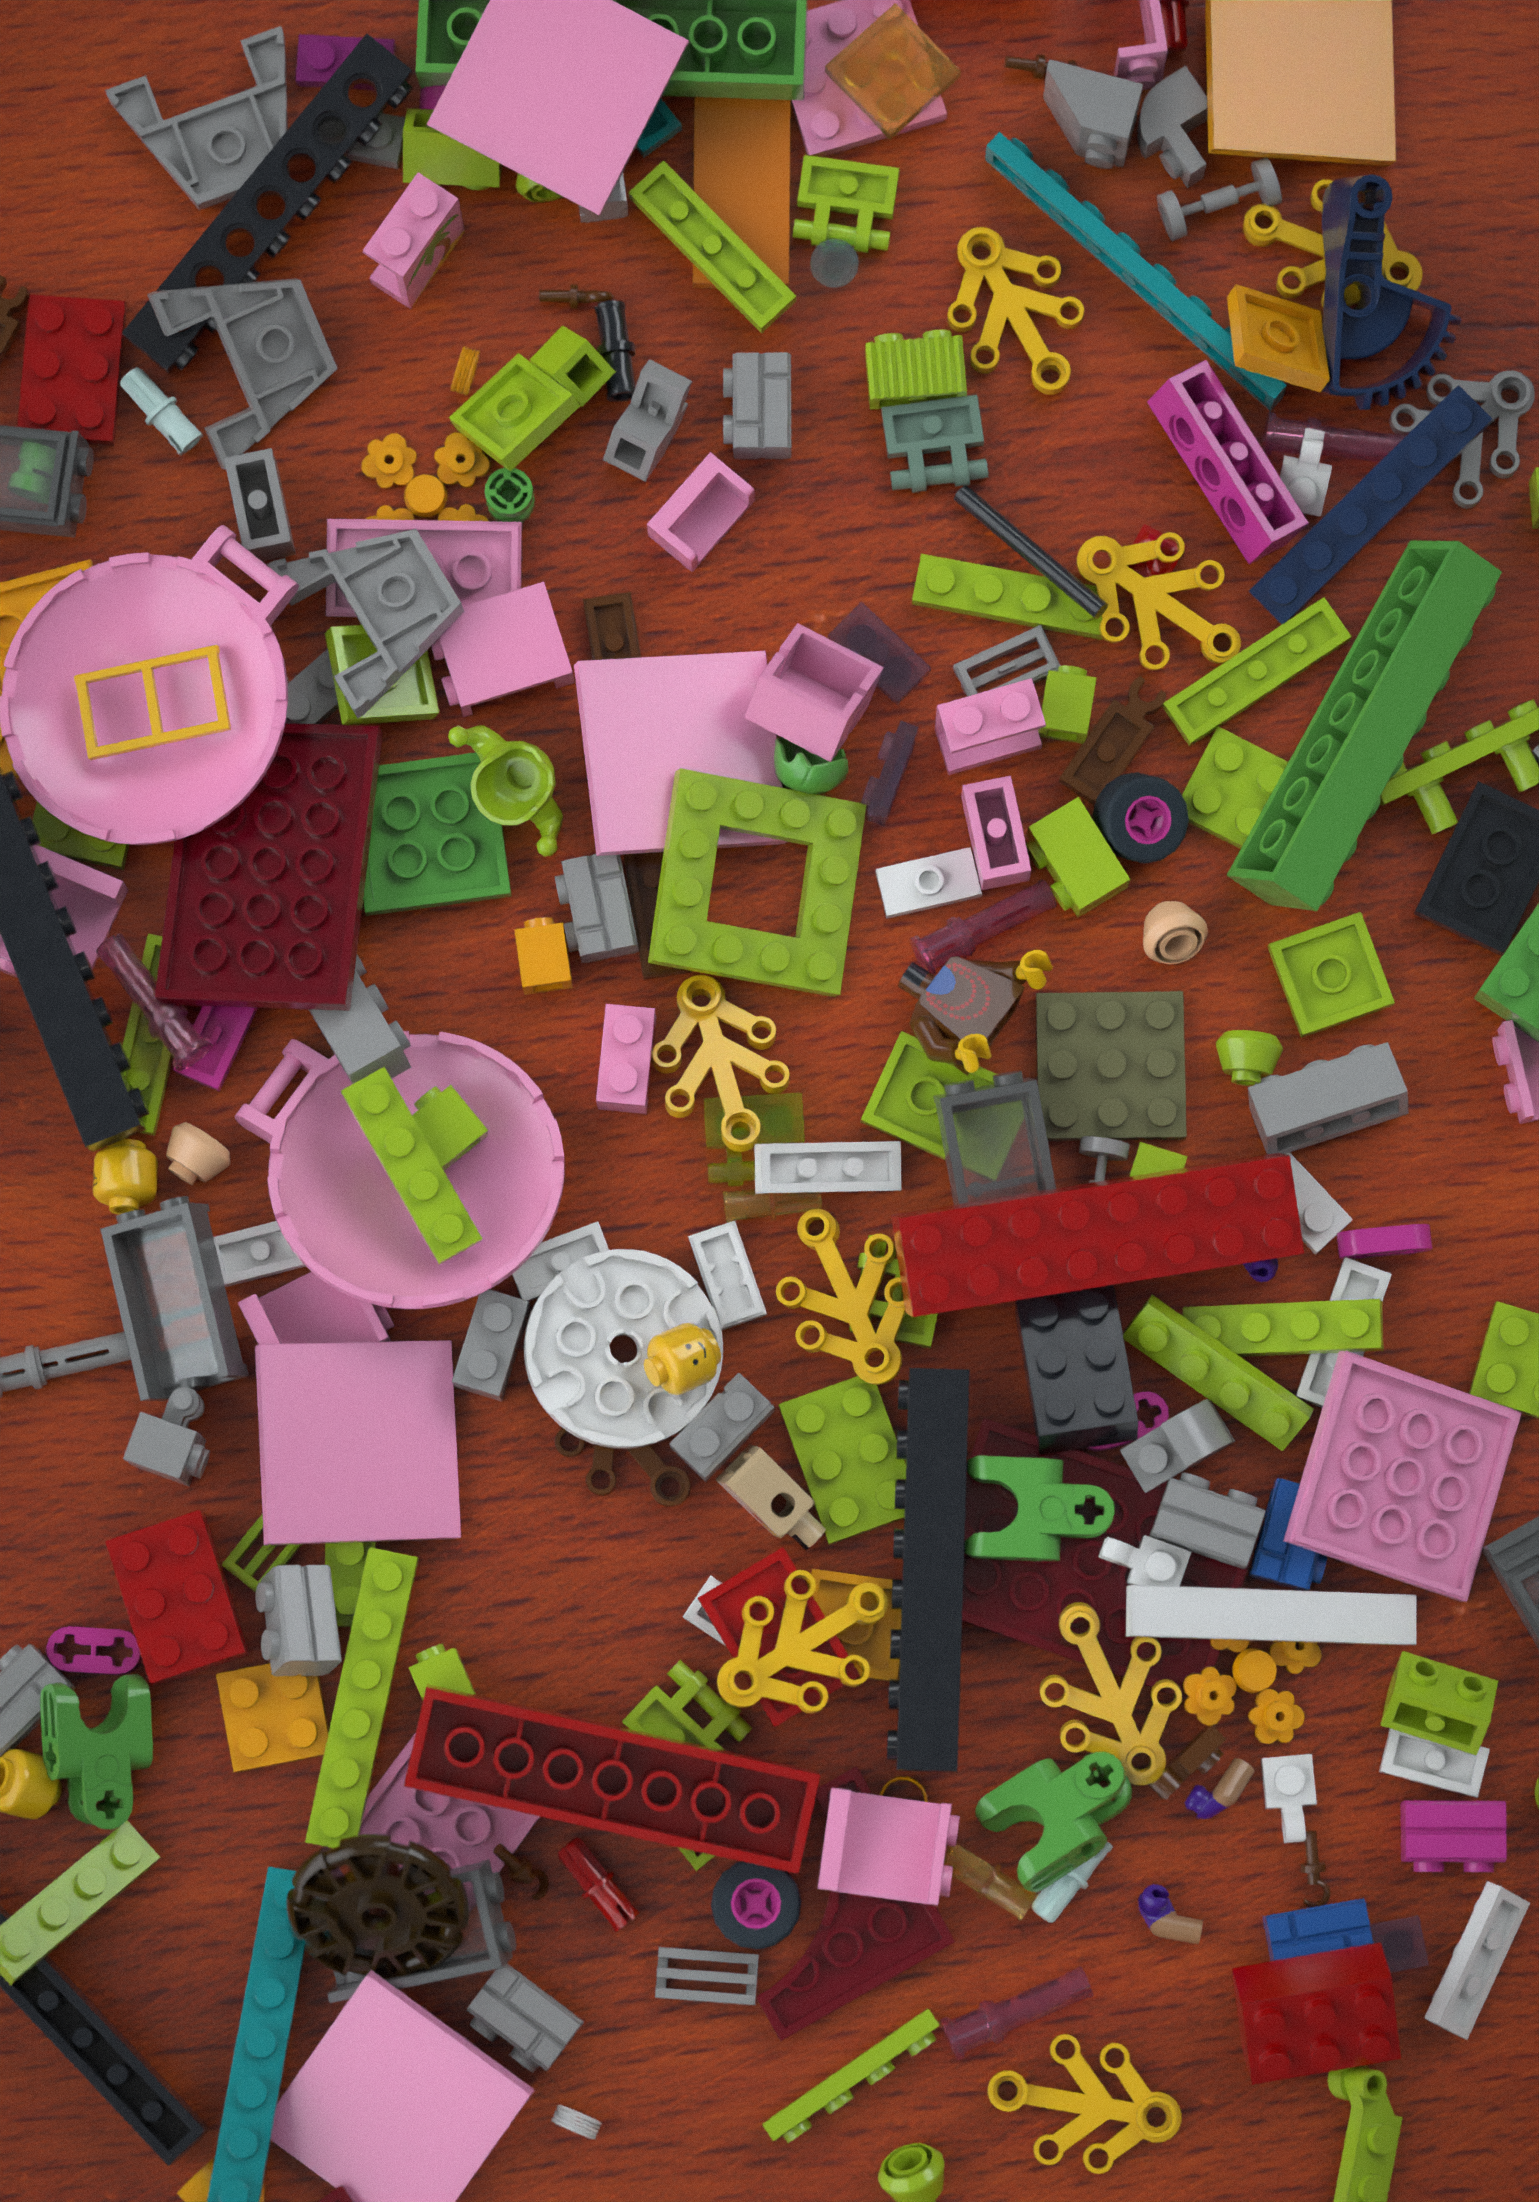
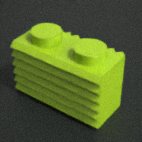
[865,329,967,410]

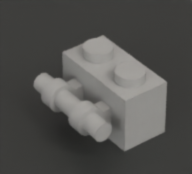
[123,1387,210,1487]

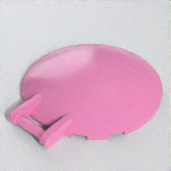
[0,525,299,845]
[234,1031,564,1309]

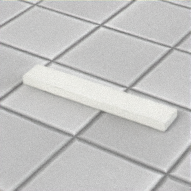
[1126,1585,1417,1645]

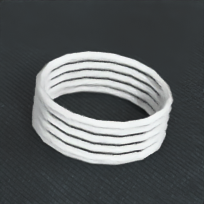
[551,2104,602,2140]

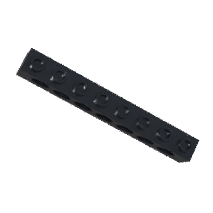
[122,33,413,374]

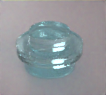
[810,239,859,288]

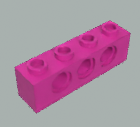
[1147,360,1309,564]

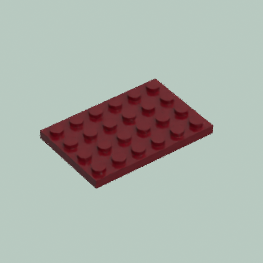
[154,723,383,1011]
[962,1418,1266,1700]

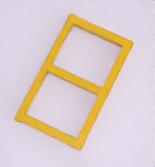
[74,645,231,760]

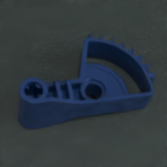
[1322,174,1462,410]

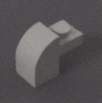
[1137,66,1208,188]
[603,359,692,482]
[1120,1399,1236,1493]

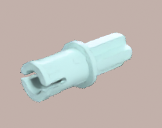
[120,367,203,455]
[1032,1842,1113,1923]

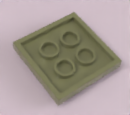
[1036,991,1187,1141]

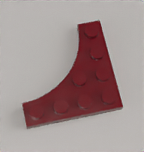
[756,1766,955,2041]

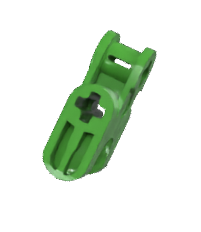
[964,1456,1115,1561]
[40,1674,153,1830]
[975,1752,1132,1892]

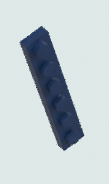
[1249,385,1493,625]

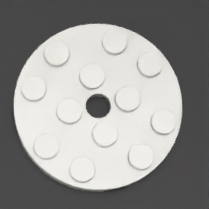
[524,1249,723,1449]

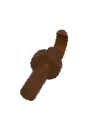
[1004,54,1077,79]
[539,284,614,309]
[1300,1830,1331,1908]
[493,1844,549,1900]

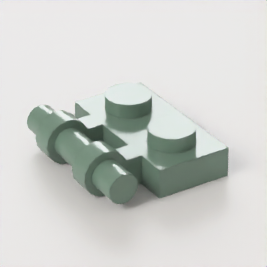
[881,395,988,493]

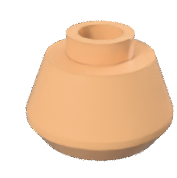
[1143,901,1208,964]
[166,1122,230,1185]

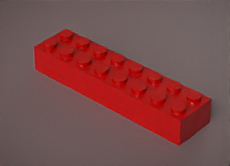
[891,1153,1304,1317]
[404,1684,820,1874]

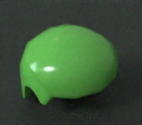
[774,737,848,794]

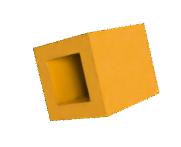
[514,917,573,995]

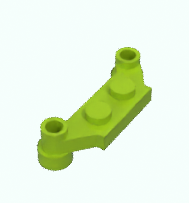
[1328,2065,1402,2202]

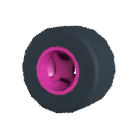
[1093,772,1189,864]
[711,1861,801,1949]

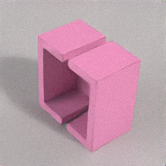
[744,623,884,762]

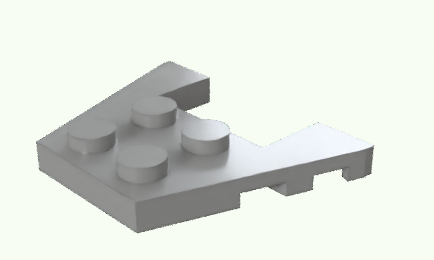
[105,26,289,210]
[147,278,337,469]
[268,529,464,718]

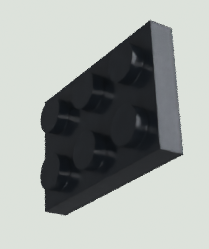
[1414,781,1539,956]

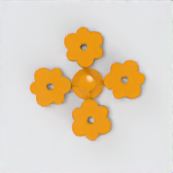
[361,433,490,521]
[1183,1639,1321,1744]

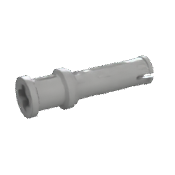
[0,1332,131,1398]

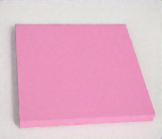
[427,0,689,216]
[574,651,787,856]
[255,1340,461,1545]
[1283,1351,1522,1602]
[271,1970,534,2202]

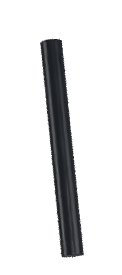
[954,485,1108,619]

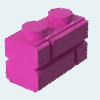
[1401,1801,1507,1872]

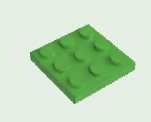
[363,753,512,916]

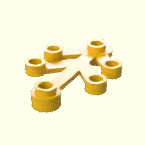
[1243,180,1423,309]
[947,227,1084,395]
[1077,532,1241,671]
[652,975,790,1152]
[776,1209,906,1385]
[717,1570,888,1714]
[1039,1602,1182,1785]
[987,2034,1182,2174]

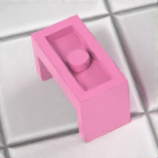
[647,452,755,572]

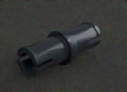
[594,300,636,402]

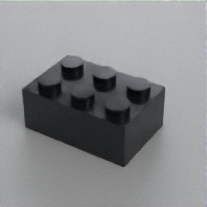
[1015,1285,1138,1455]

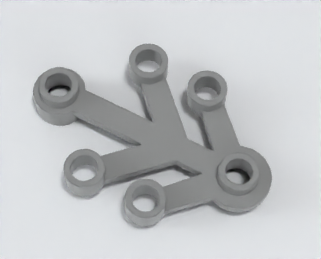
[1390,370,1535,509]

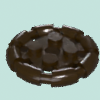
[286,1834,469,1980]

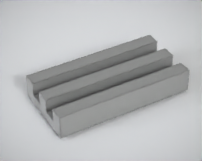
[953,625,1060,696]
[655,1947,759,2005]

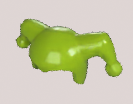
[448,725,563,857]

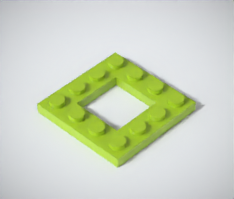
[648,768,866,997]

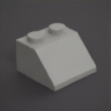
[1043,59,1143,169]

